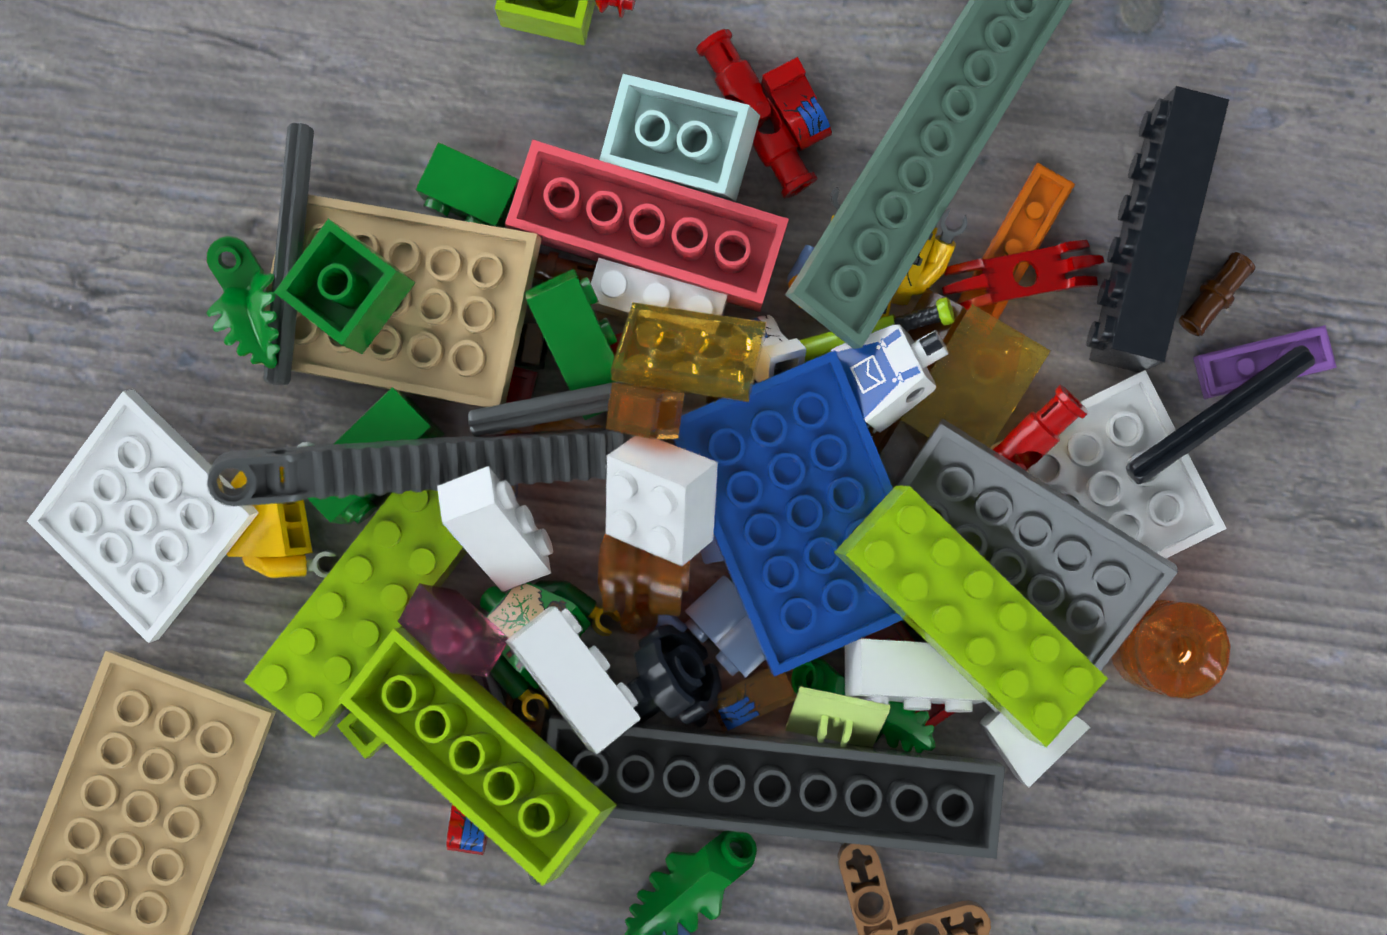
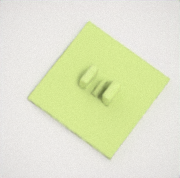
[785,686,890,748]

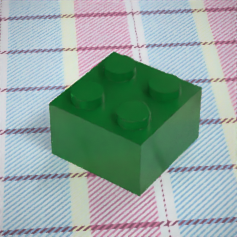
[274,219,416,355]

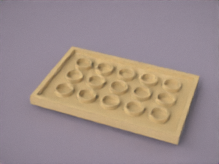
[251,194,542,408]
[7,650,276,935]

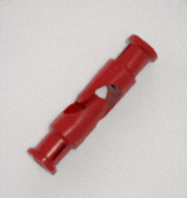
[696,29,818,199]
[992,385,1088,471]

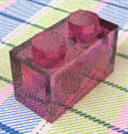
[398,583,509,677]

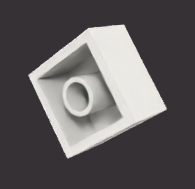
[606,432,718,566]

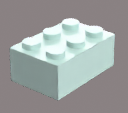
[599,74,760,202]

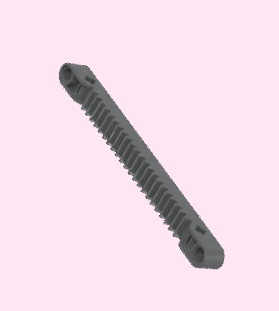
[207,423,675,506]

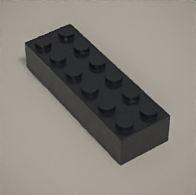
[1086,86,1230,373]

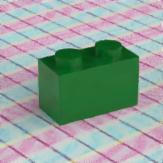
[415,142,519,228]

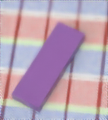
[1193,325,1337,399]

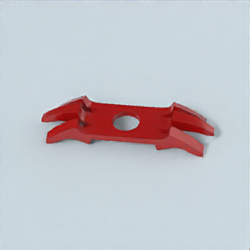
[942,240,1105,311]

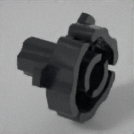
[626,624,722,728]

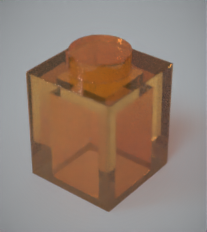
[606,383,685,439]

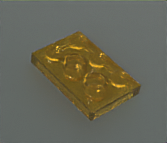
[611,302,766,402]
[901,304,1051,448]

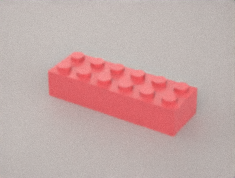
[505,140,789,312]

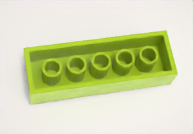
[834,486,1108,748]
[243,489,467,738]
[338,627,616,886]

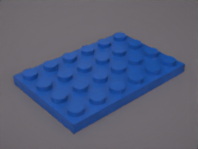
[665,350,904,677]

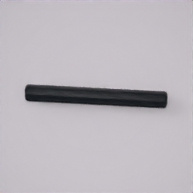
[1126,345,1315,484]

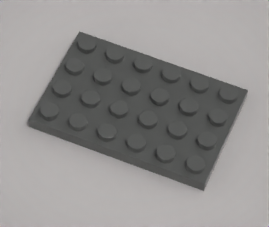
[897,418,1178,671]

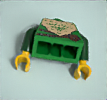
[480,580,620,721]

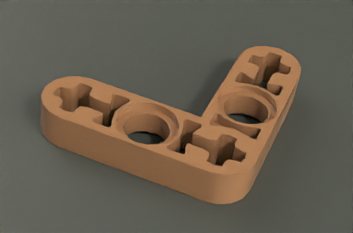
[837,843,991,935]

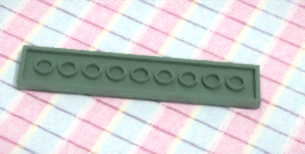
[785,0,1073,349]

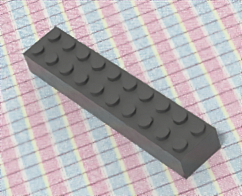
[547,713,1005,859]

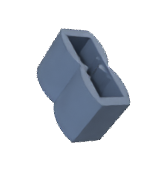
[685,575,765,677]

